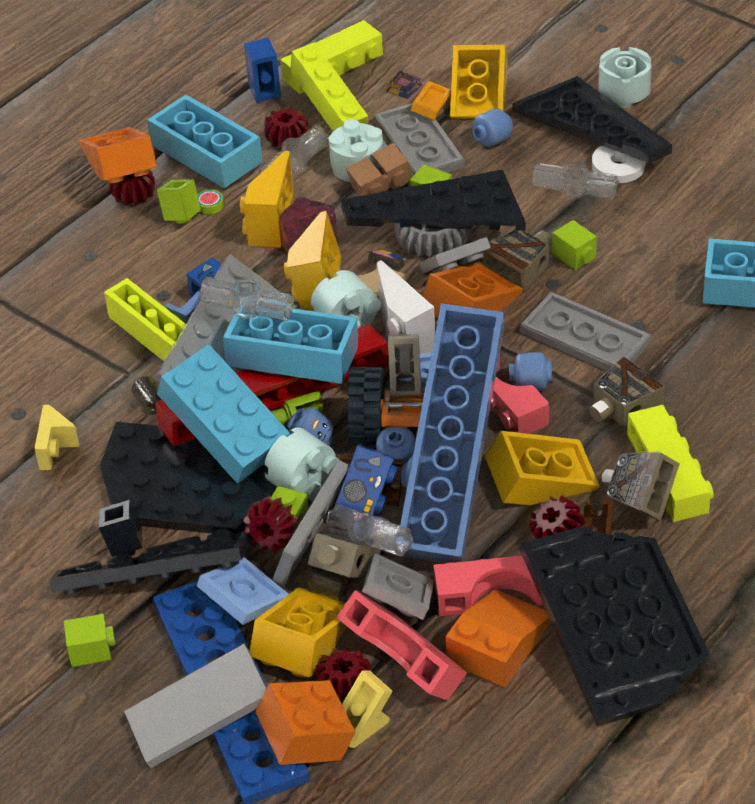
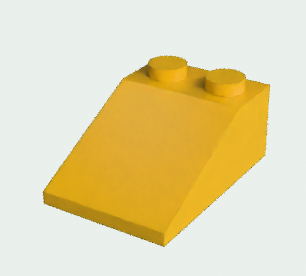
[450,44,508,119]
[240,151,294,247]
[284,211,342,311]
[485,431,600,505]
[250,587,347,677]

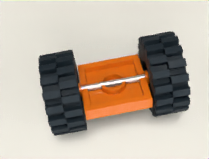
[348,367,425,444]

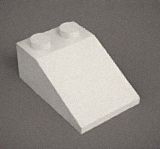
[377,260,435,354]

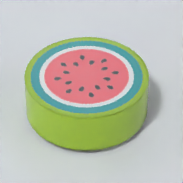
[198,189,224,215]

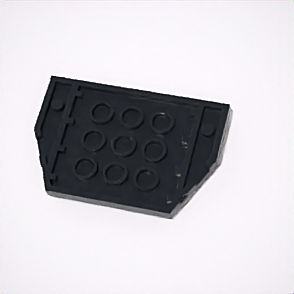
[100,421,277,534]
[519,527,710,727]

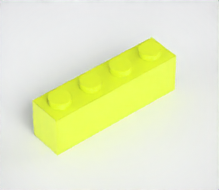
[280,20,383,94]
[290,42,368,131]
[104,278,186,361]
[627,405,714,522]

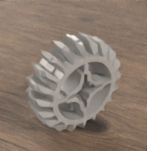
[394,223,470,258]

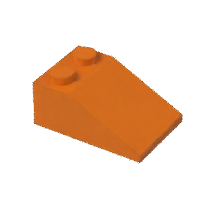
[79,127,157,183]
[422,262,523,318]
[445,589,551,688]

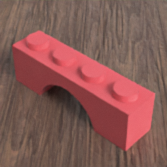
[490,354,549,434]
[434,555,543,616]
[336,590,467,700]

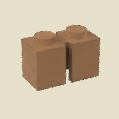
[346,143,413,196]

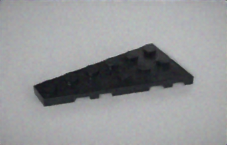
[512,76,672,163]
[341,170,526,231]
[49,523,253,594]

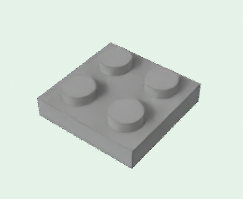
[419,237,491,274]
[362,553,434,620]

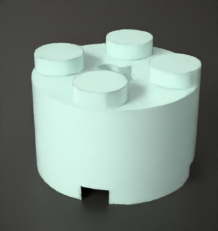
[598,47,652,108]
[329,119,383,182]
[311,270,382,328]
[265,427,339,501]

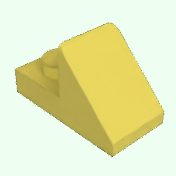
[35,405,79,470]
[342,670,393,748]

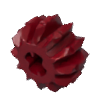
[264,107,309,150]
[109,171,155,206]
[529,495,586,539]
[243,496,299,553]
[314,647,371,704]

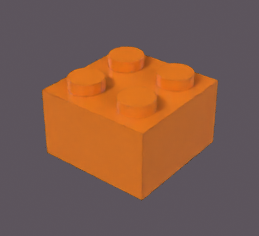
[255,680,356,765]

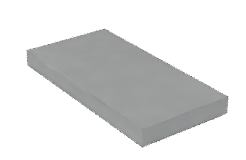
[374,103,465,175]
[520,292,651,371]
[272,460,349,589]
[124,644,267,768]

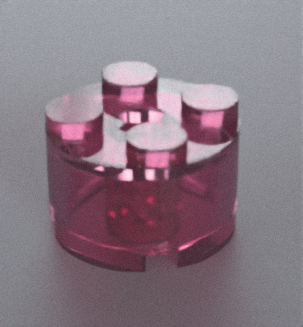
[280,197,338,256]

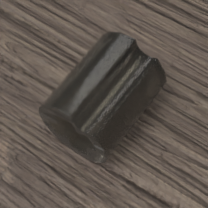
[131,376,162,415]
[307,567,350,601]

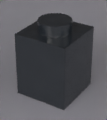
[99,500,142,557]

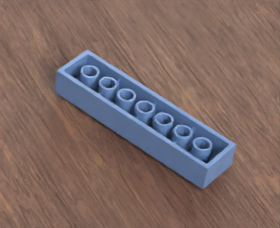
[396,303,505,563]

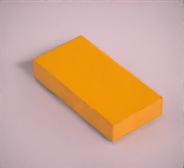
[410,81,451,120]

